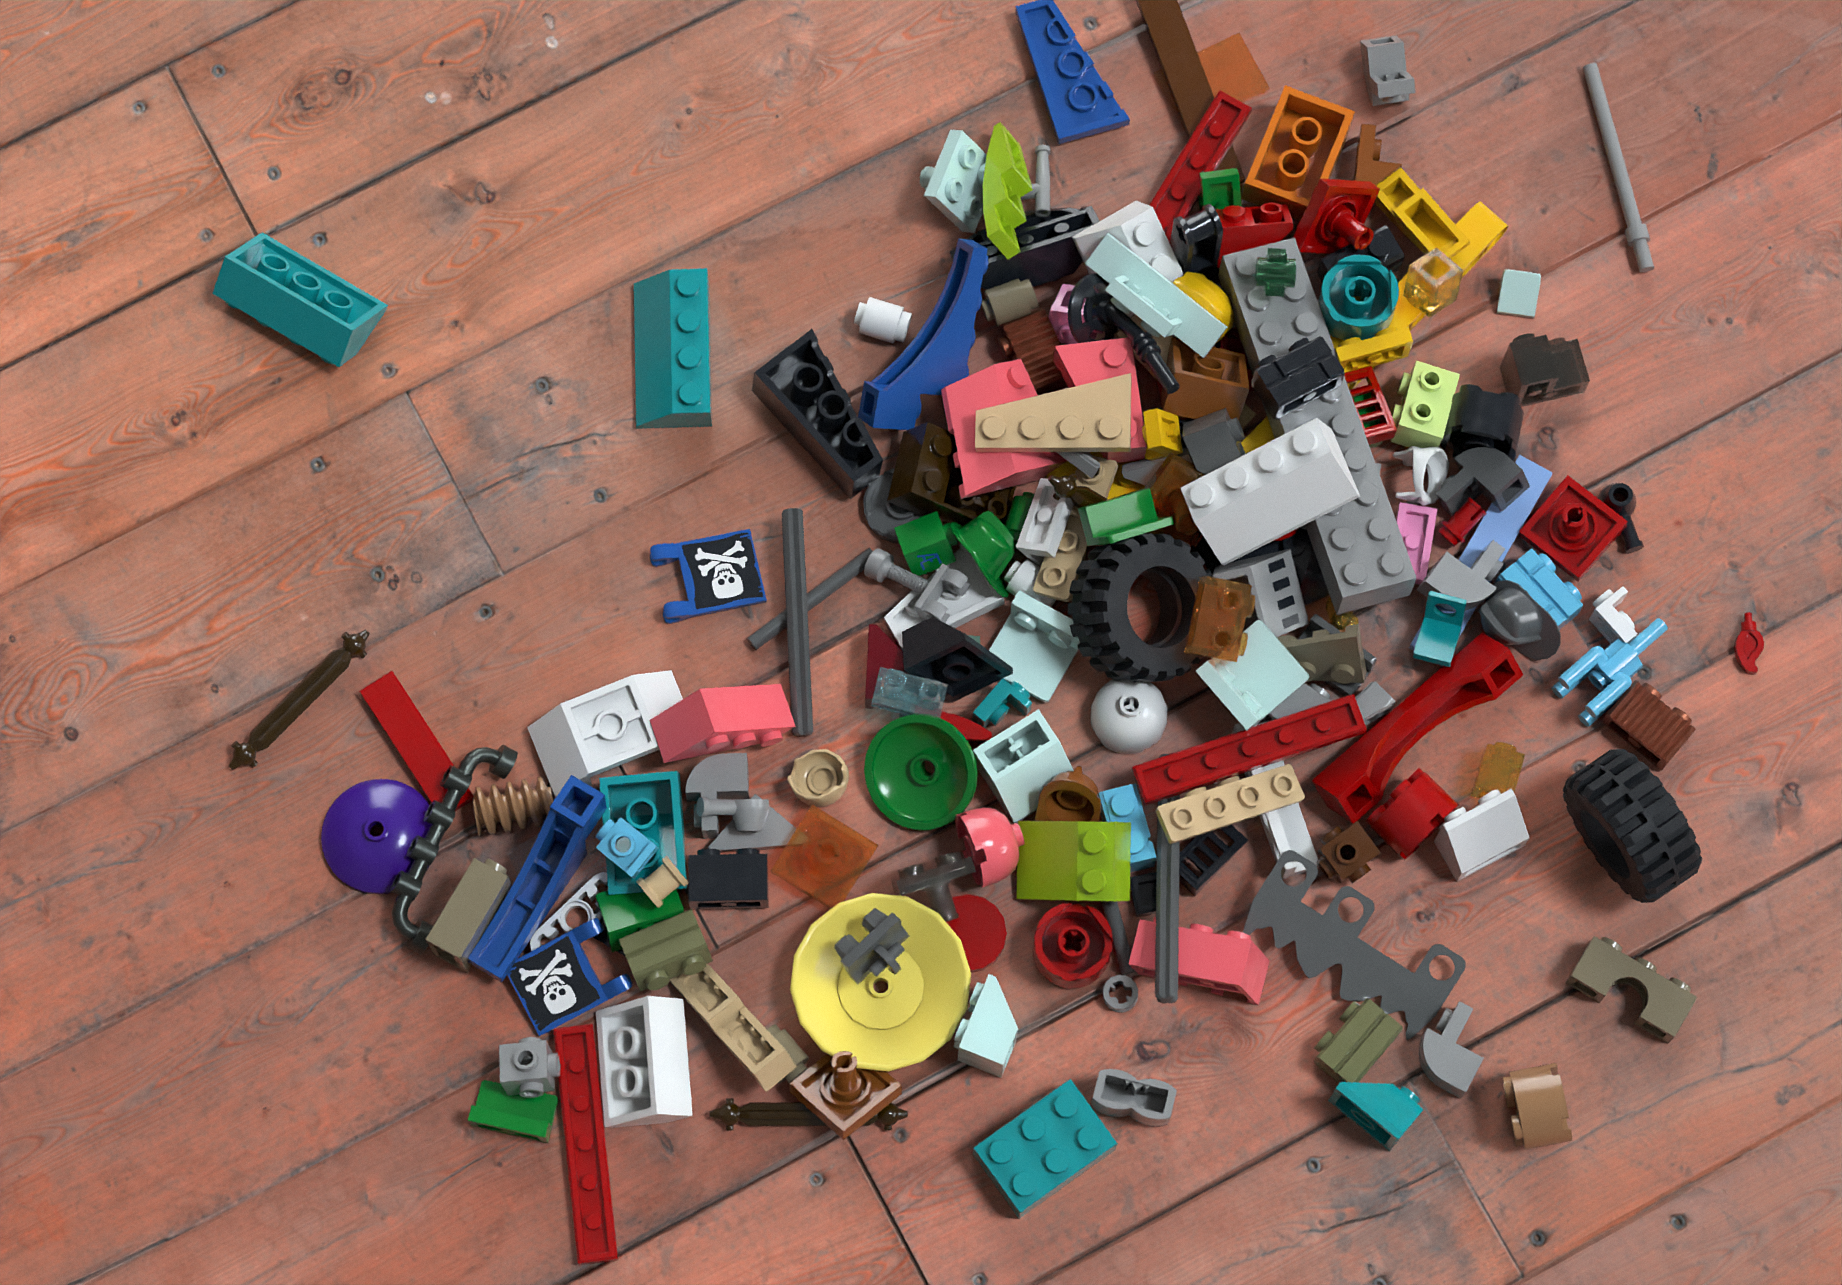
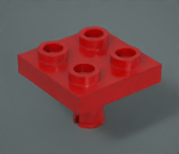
[1293,178,1380,254]
[1519,475,1628,582]

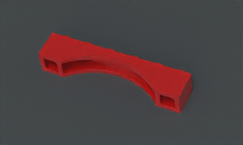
[1312,633,1523,824]

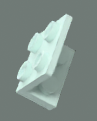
[989,591,1080,703]
[1196,620,1309,730]

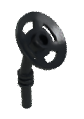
[1068,273,1180,394]

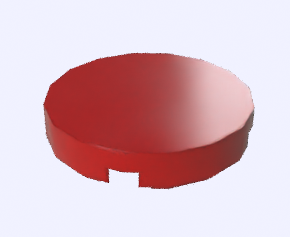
[936,894,1007,973]

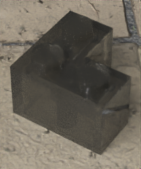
[1499,333,1590,407]

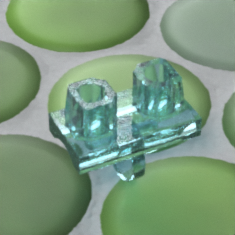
[870,667,948,718]

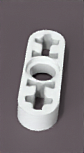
[530,872,608,951]

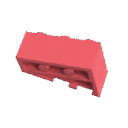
[1053,337,1147,463]
[650,684,796,763]
[1128,917,1270,1006]

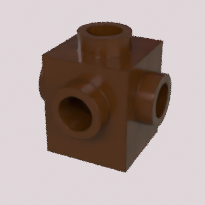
[1316,821,1381,884]

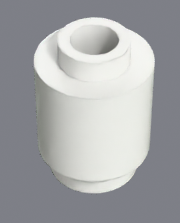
[854,297,912,343]
[1004,558,1056,607]

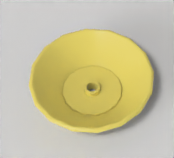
[790,893,971,1072]

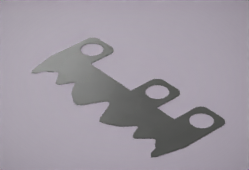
[1243,850,1466,1040]

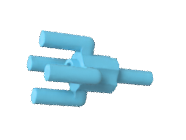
[1552,618,1668,727]

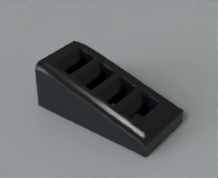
[1179,825,1248,896]

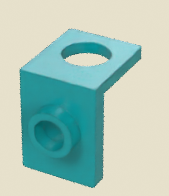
[1413,591,1467,667]

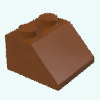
[1161,337,1249,420]

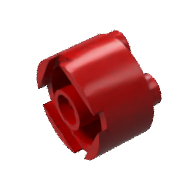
[1366,768,1459,860]
[1033,903,1113,990]

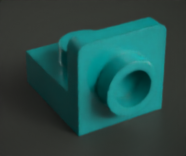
[972,678,1032,728]

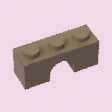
[1565,936,1697,1044]

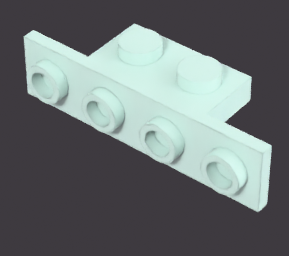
[1085,233,1228,358]

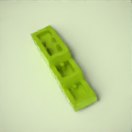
[983,122,1033,259]

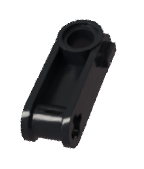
[1170,204,1223,279]

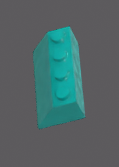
[212,232,388,367]
[634,268,712,429]

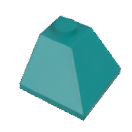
[1328,1082,1424,1151]

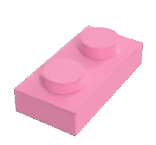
[1396,502,1437,585]

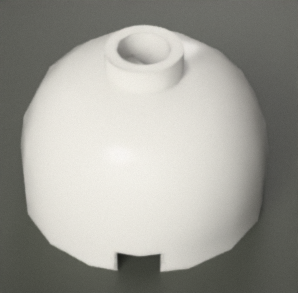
[1091,679,1167,754]

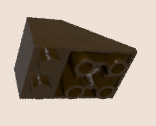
[887,422,1016,526]

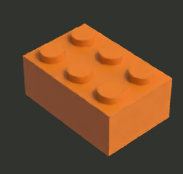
[1242,85,1355,221]

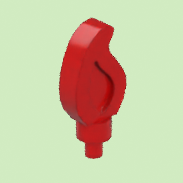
[1734,612,1764,675]

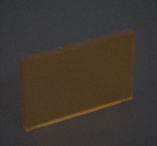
[1154,33,1270,130]

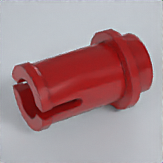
[1438,497,1487,547]

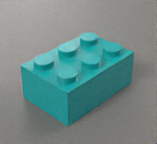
[973,1079,1117,1219]

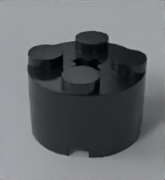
[1440,384,1524,460]

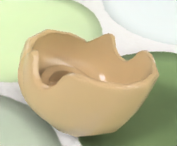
[787,749,849,807]

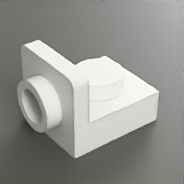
[1589,586,1638,644]

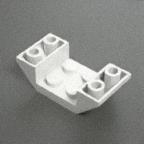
[527,670,683,798]

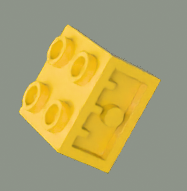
[1330,296,1413,373]

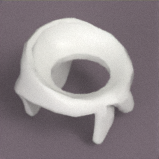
[1392,446,1449,506]

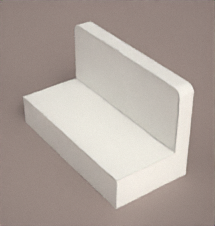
[1016,478,1074,566]

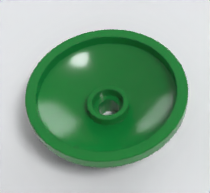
[864,714,978,830]

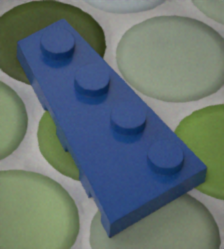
[1015,0,1130,145]

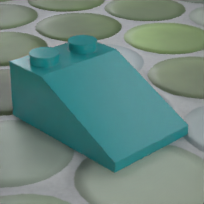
[599,771,687,895]

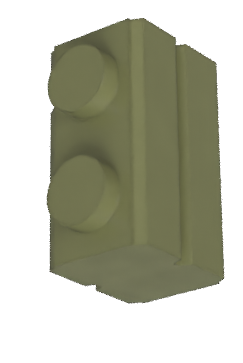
[619,909,713,991]
[1314,998,1403,1084]

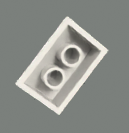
[1072,201,1184,330]
[596,996,693,1128]

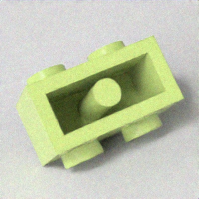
[1391,360,1460,448]

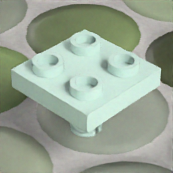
[920,129,987,233]

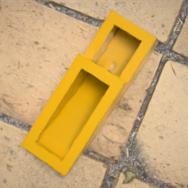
[1374,168,1470,267]

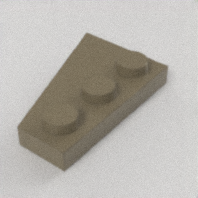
[1277,624,1366,684]

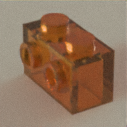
[1185,576,1255,662]

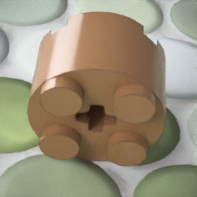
[1503,1063,1573,1150]

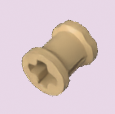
[636,856,689,908]

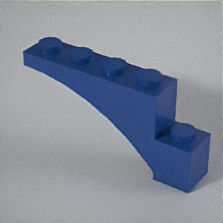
[858,239,988,430]
[468,775,607,983]

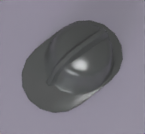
[1479,580,1561,660]

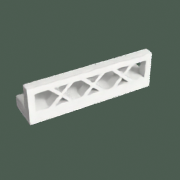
[1232,721,1319,880]

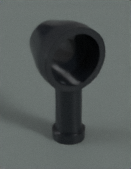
[1598,483,1644,553]

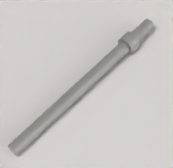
[1583,63,1654,273]

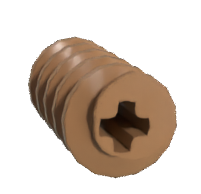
[473,777,554,836]

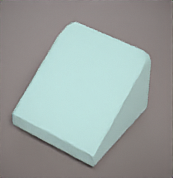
[1497,269,1541,318]

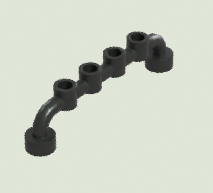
[390,745,518,954]

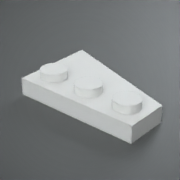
[884,544,1005,652]

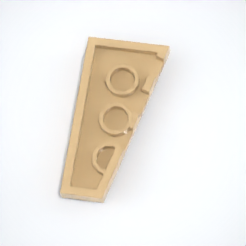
[975,373,1132,452]

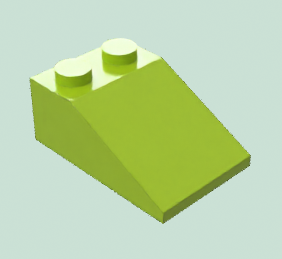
[1017,821,1131,901]

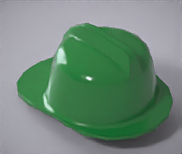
[950,511,1015,598]

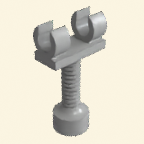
[864,548,971,623]

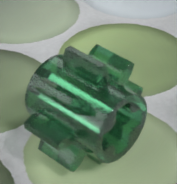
[1255,248,1296,297]

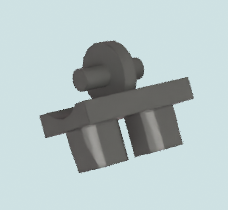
[834,908,909,984]

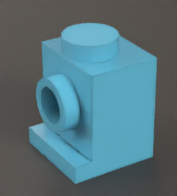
[596,817,659,879]

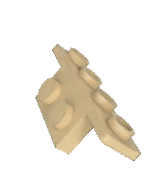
[1033,455,1118,602]
[1156,764,1305,844]

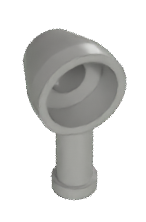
[696,797,769,831]

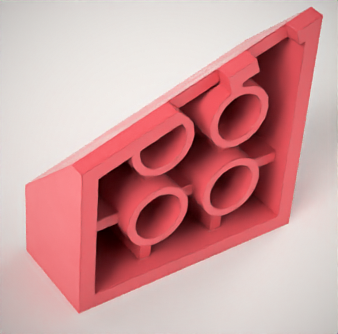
[941,359,1067,499]

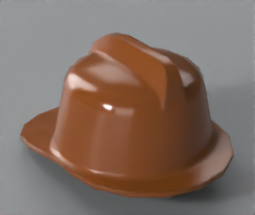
[1035,766,1101,822]

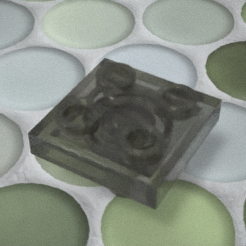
[891,851,976,922]

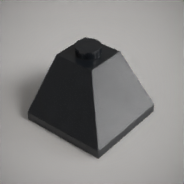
[902,617,1013,703]

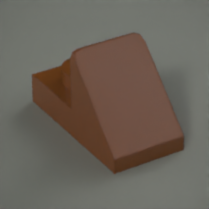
[1353,124,1402,186]

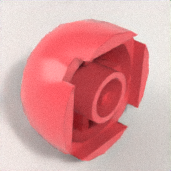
[955,807,1024,888]

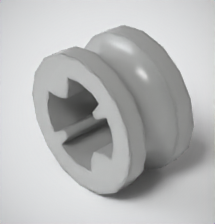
[1103,975,1138,1013]

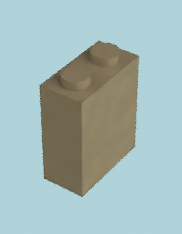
[426,858,512,973]

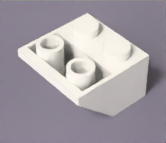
[1434,788,1530,882]

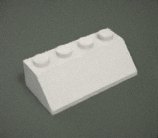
[1180,418,1360,565]

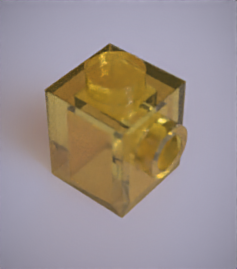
[1403,247,1463,318]

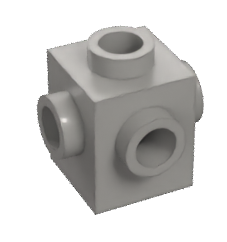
[499,1037,560,1098]

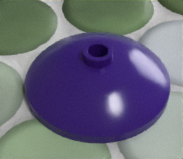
[321,779,431,894]

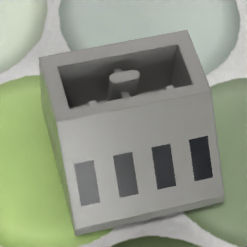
[1213,548,1309,643]

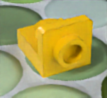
[1142,408,1183,461]

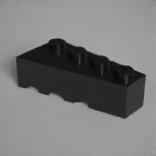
[752,329,883,500]

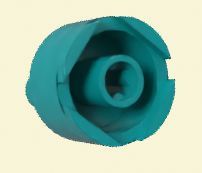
[1318,255,1399,340]

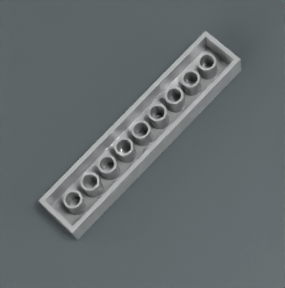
[1218,238,1417,615]

